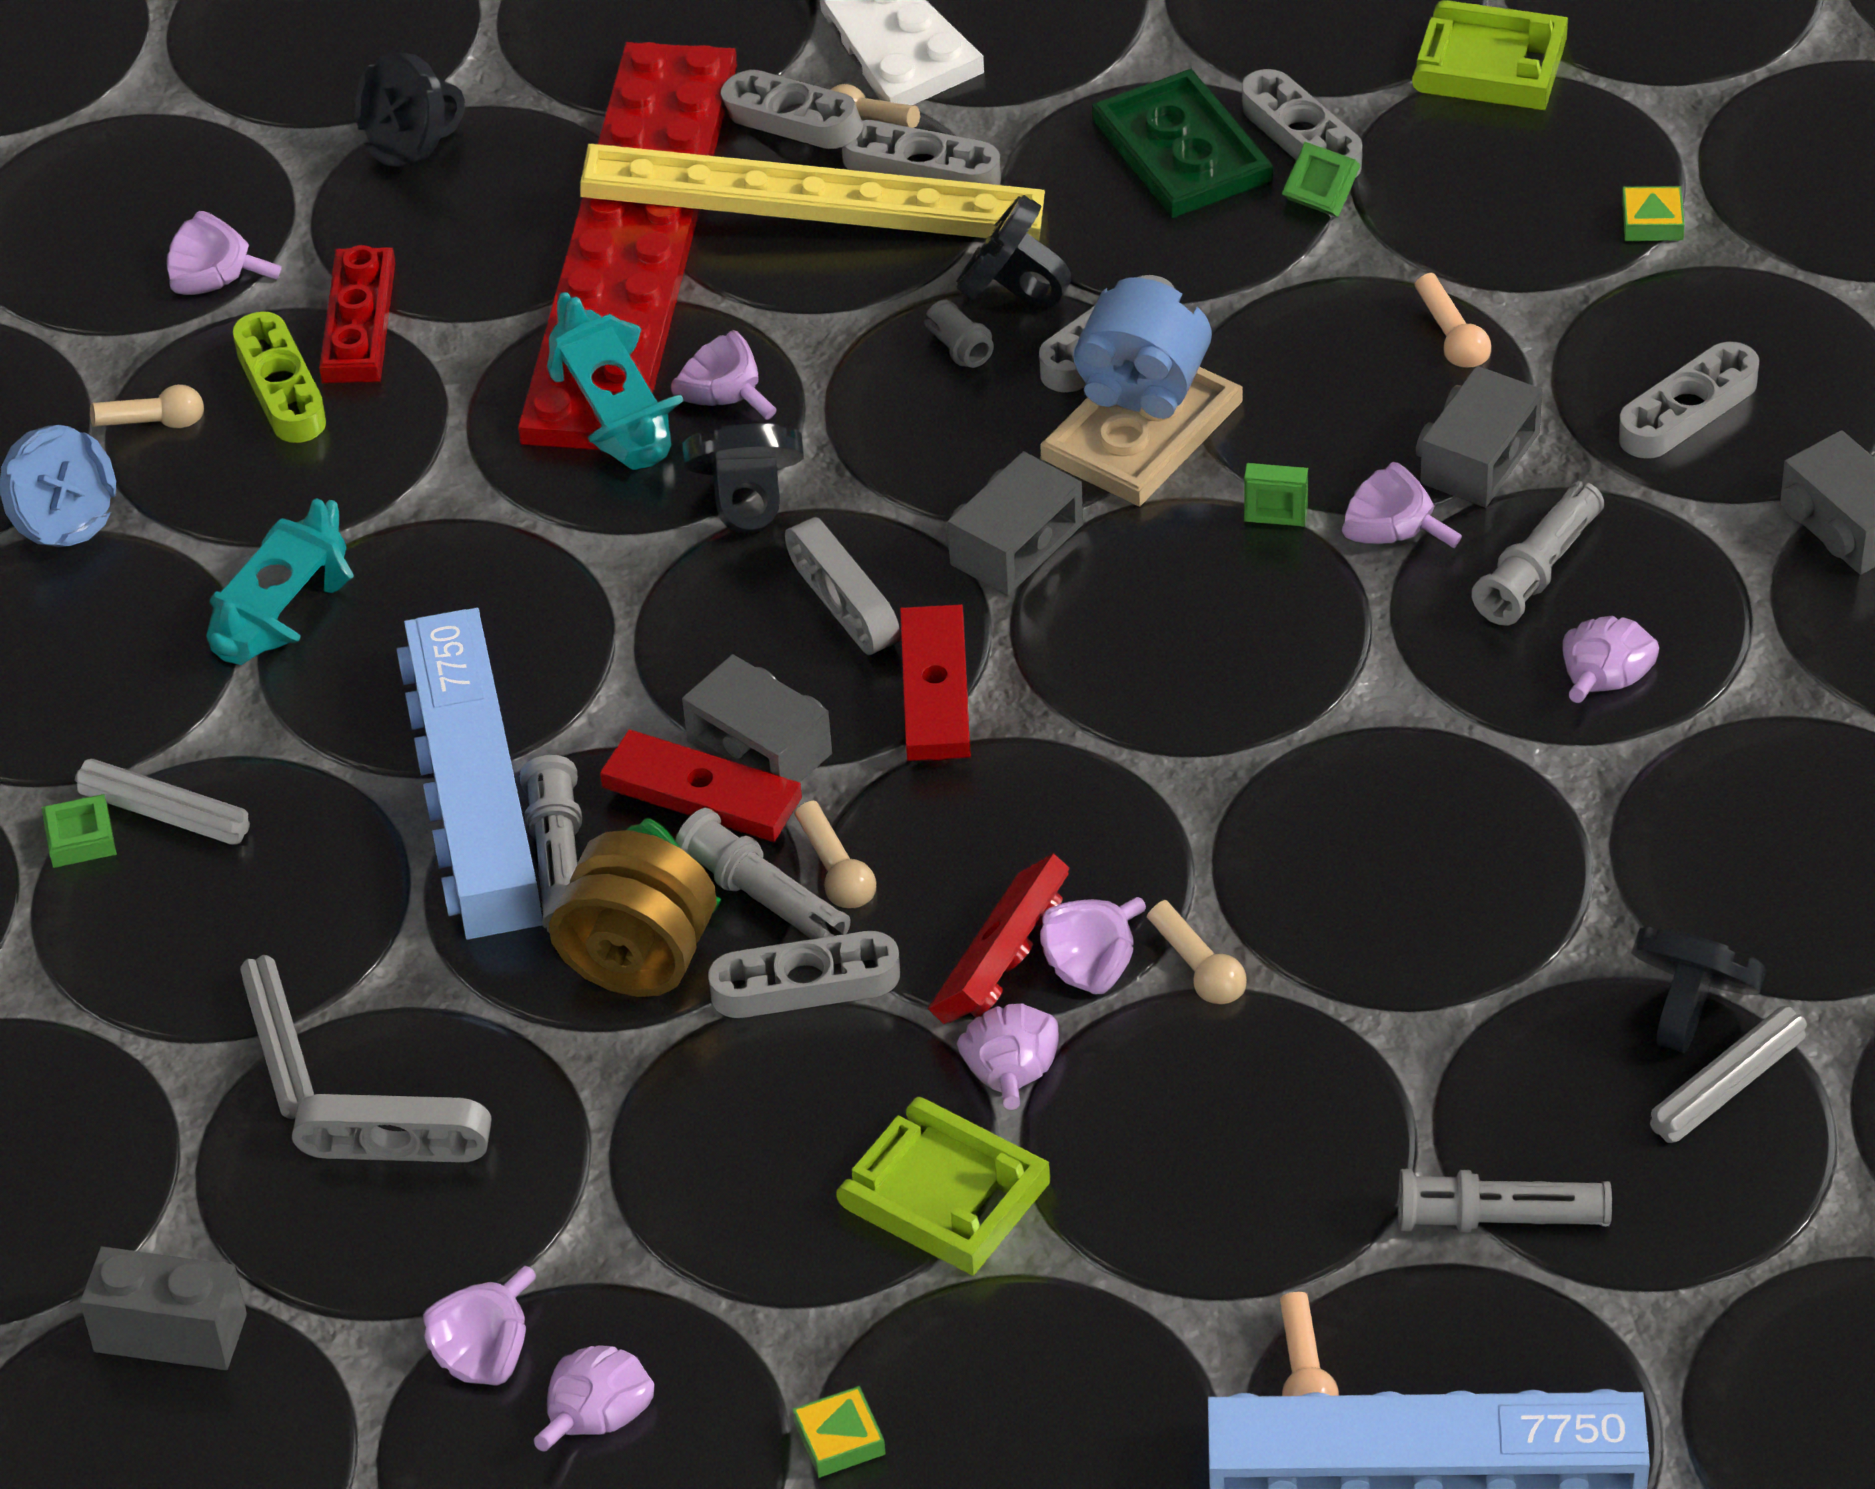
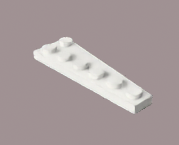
[819,0,984,105]

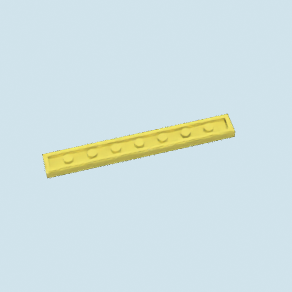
[580,144,1045,241]

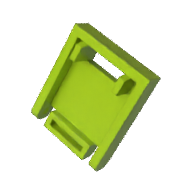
[1412,0,1568,110]
[836,1097,1050,1276]

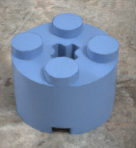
[1073,278,1212,419]

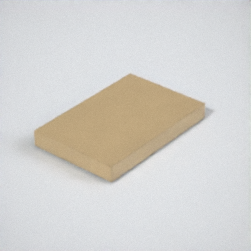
[1040,367,1242,507]

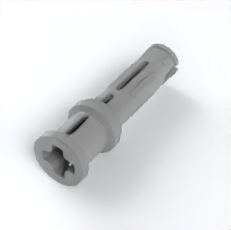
[1472,481,1604,626]
[520,755,582,933]
[675,808,850,939]
[1398,1169,1612,1232]

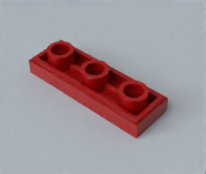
[319,245,396,383]
[901,604,971,761]
[600,729,802,842]
[928,853,1070,1024]

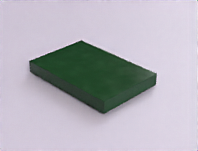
[1092,68,1273,218]

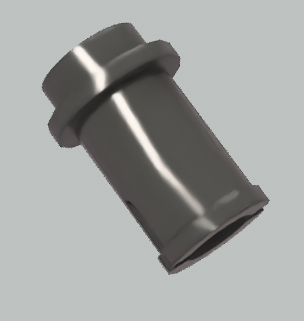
[924,299,994,368]

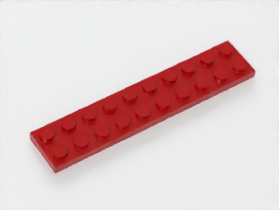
[518,42,737,450]

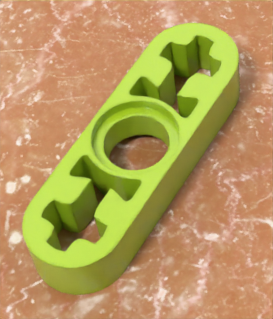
[233,312,326,443]

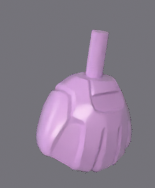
[167,211,282,295]
[670,330,776,420]
[1342,462,1462,548]
[1563,616,1659,703]
[1040,897,1146,994]
[957,1004,1059,1110]
[423,1266,536,1385]
[534,1346,654,1451]

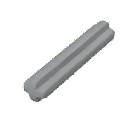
[75,759,250,845]
[240,955,314,1119]
[1650,1006,1807,1143]

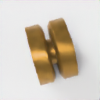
[548,830,717,997]

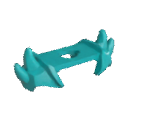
[547,292,684,470]
[206,498,354,665]

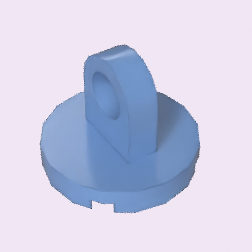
[0,425,116,547]

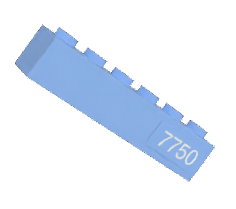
[396,608,543,940]
[1208,1389,1650,1489]

